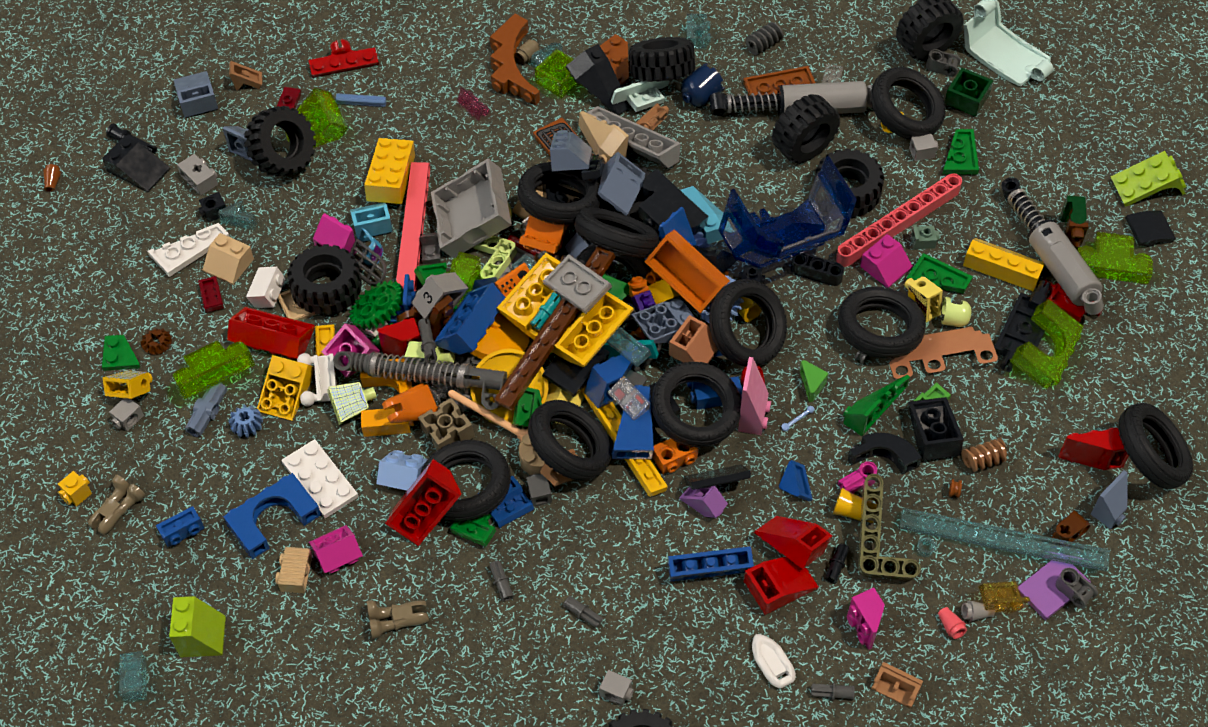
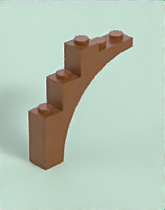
[490,14,540,105]

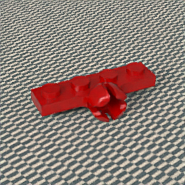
[309,39,379,78]

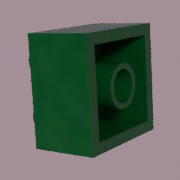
[944,68,994,117]

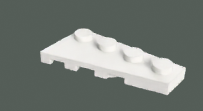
[147,223,230,277]

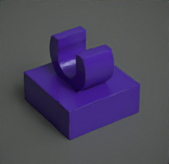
[631,290,656,312]

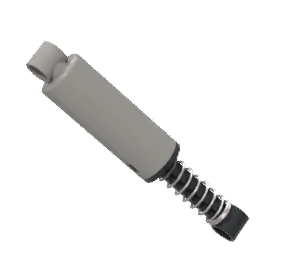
[709,81,873,116]
[1001,177,1104,315]

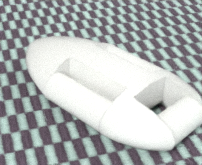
[752,634,796,688]

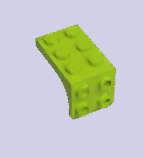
[1111,151,1187,207]

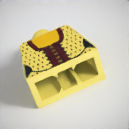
[904,277,943,322]

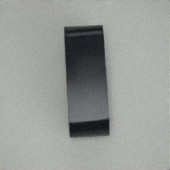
[791,252,844,286]

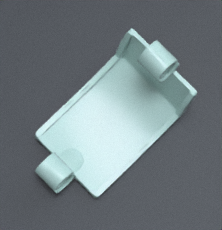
[964,0,1055,86]

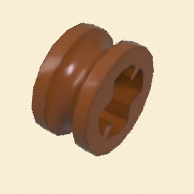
[949,479,962,498]

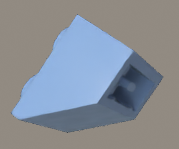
[377,450,428,491]

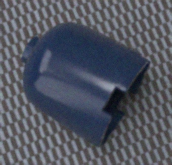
[681,63,725,107]

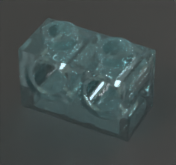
[686,14,711,49]
[119,651,147,703]

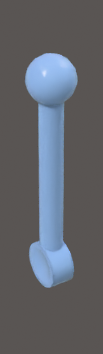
[781,406,815,431]

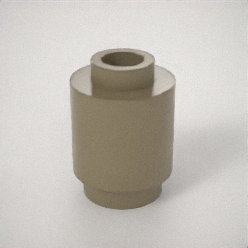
[515,39,540,64]

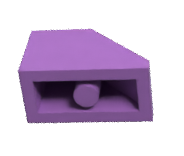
[680,486,728,518]

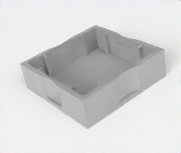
[431,159,512,258]

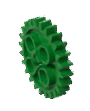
[349,280,404,330]

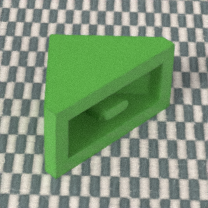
[800,360,828,403]

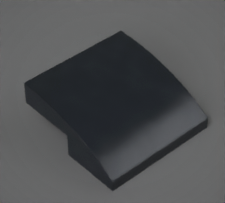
[1125,210,1176,247]

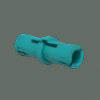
[530,292,562,330]

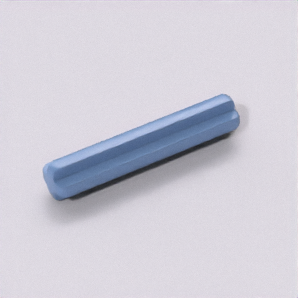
[335,93,386,107]

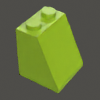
[169,596,226,657]

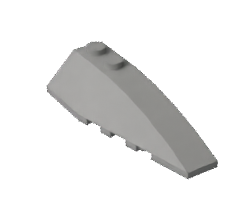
[587,106,681,168]

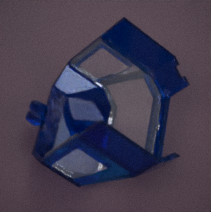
[718,156,857,268]

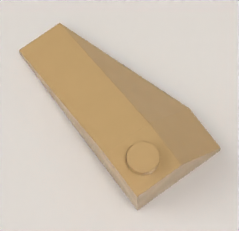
[579,111,629,164]

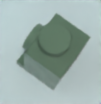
[910,224,940,250]

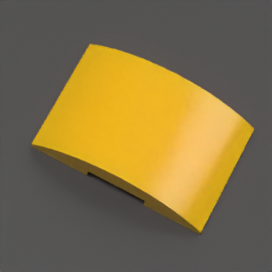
[497,253,634,367]

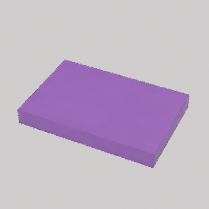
[1016,553,1091,621]

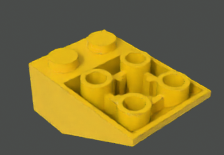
[257,355,315,421]

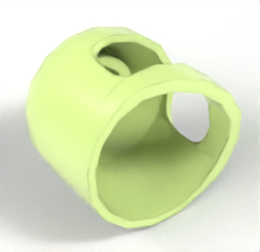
[941,297,971,327]

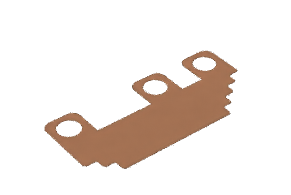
[889,327,998,379]

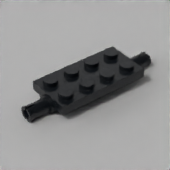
[994,280,1056,372]

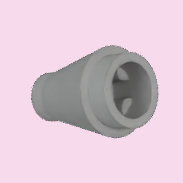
[961,600,995,622]

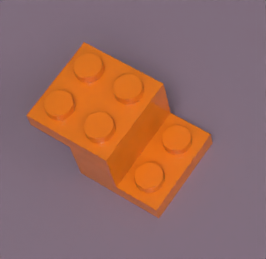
[519,214,570,255]

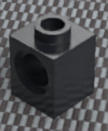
[198,192,229,223]

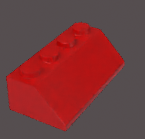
[227,307,315,359]
[385,459,462,546]

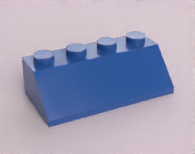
[435,282,506,355]

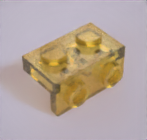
[978,581,1030,612]

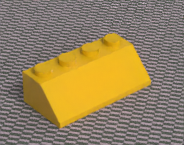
[963,238,1045,292]

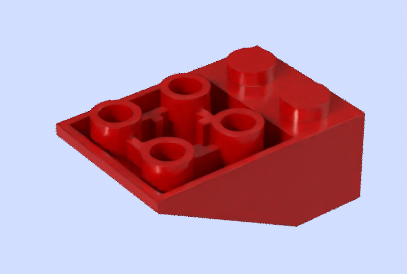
[1058,427,1129,470]
[754,516,833,569]
[744,557,819,615]

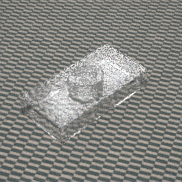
[822,64,843,83]

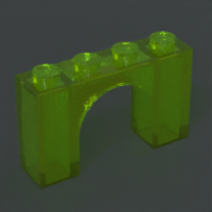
[1010,299,1084,389]

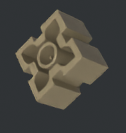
[418,398,475,450]

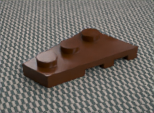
[429,295,453,341]

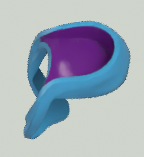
[357,228,383,266]

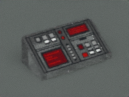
[608,376,650,420]

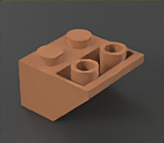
[669,315,718,364]

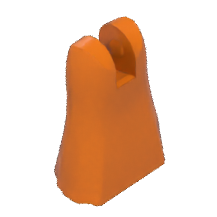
[382,383,438,423]

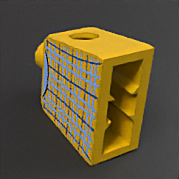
[103,371,153,399]

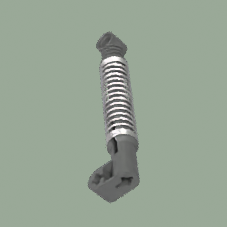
[333,351,507,410]

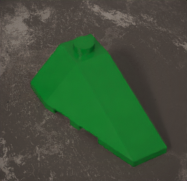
[843,375,910,436]

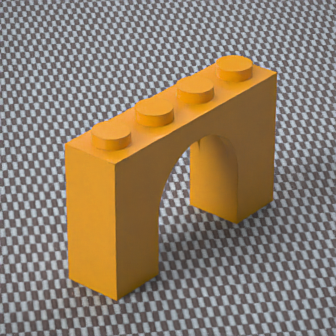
[360,358,414,437]

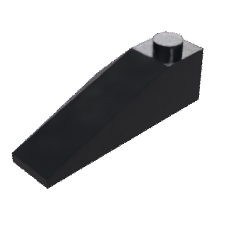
[566,44,631,115]

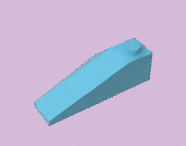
[681,186,739,244]

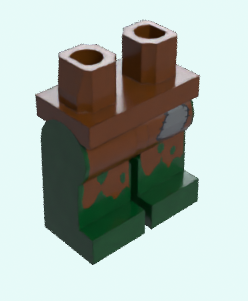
[1060,195,1088,252]

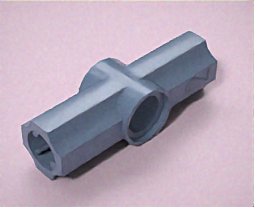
[185,380,227,437]

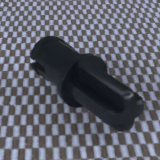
[824,543,849,584]

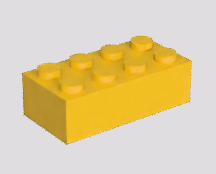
[364,138,415,204]

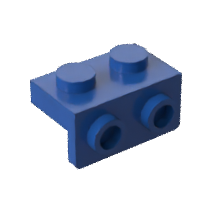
[156,506,205,547]

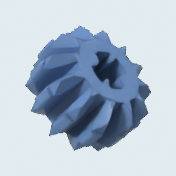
[229,405,263,438]

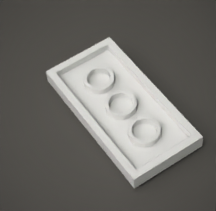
[281,439,359,518]

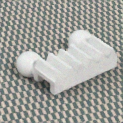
[297,353,337,406]

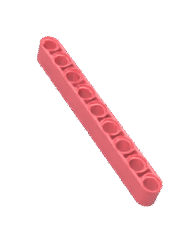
[396,162,430,291]
[836,174,962,267]

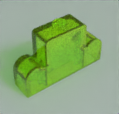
[1077,232,1153,284]
[173,341,255,400]

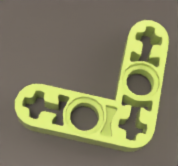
[472,235,517,281]

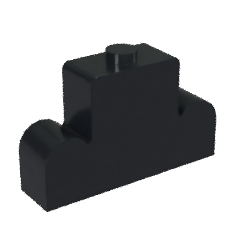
[638,168,709,235]

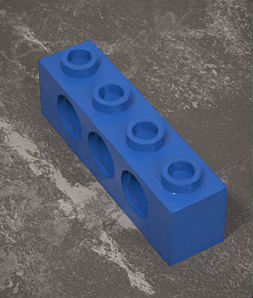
[667,546,754,582]

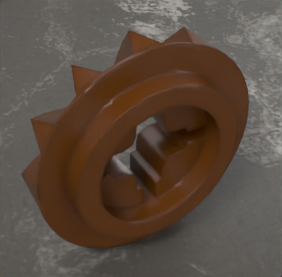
[140,327,172,355]

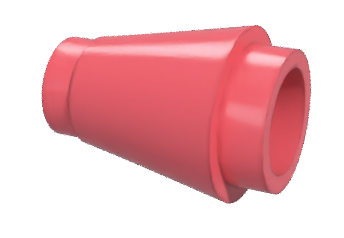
[938,607,967,639]

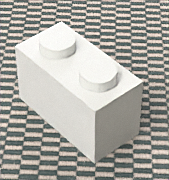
[246,267,286,308]

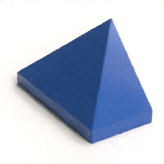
[779,460,813,501]

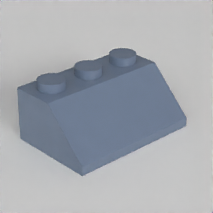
[550,130,592,171]

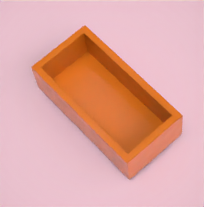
[644,229,730,313]

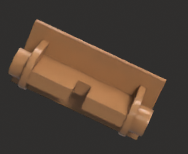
[636,103,669,131]

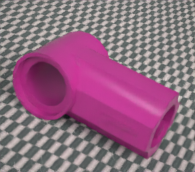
[838,462,877,493]

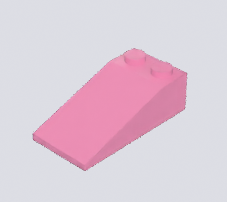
[738,357,771,435]

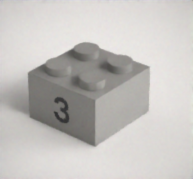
[411,272,468,319]

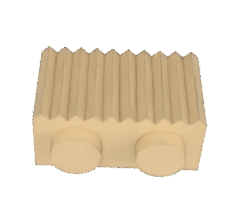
[275,547,312,593]

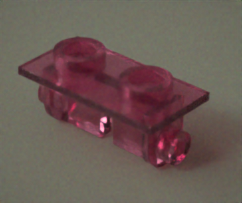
[457,87,489,121]

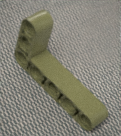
[858,474,921,580]

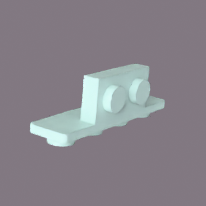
[611,81,669,112]

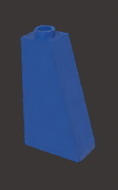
[612,385,654,459]

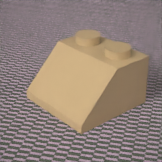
[202,233,254,285]

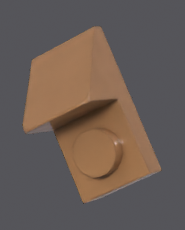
[229,61,262,91]

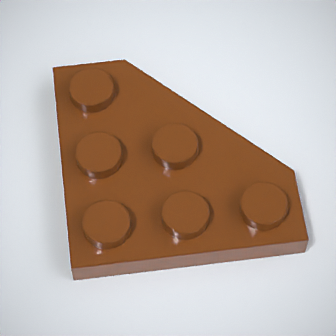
[600,34,629,87]

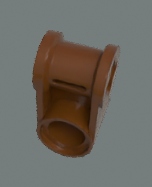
[1052,511,1091,548]

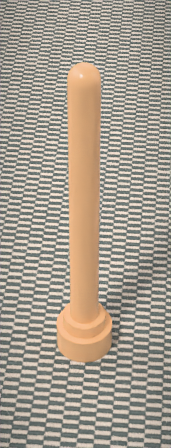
[448,390,528,442]

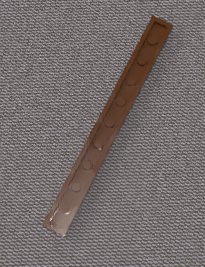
[494,246,615,411]

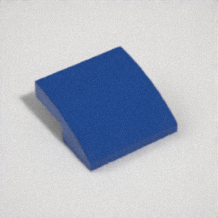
[478,475,534,528]

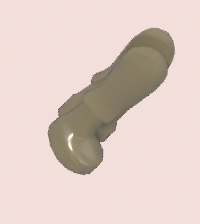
[87,475,146,535]
[367,600,429,639]

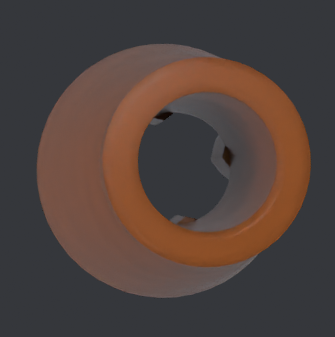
[43,164,61,192]

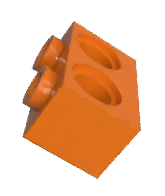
[652,438,698,474]

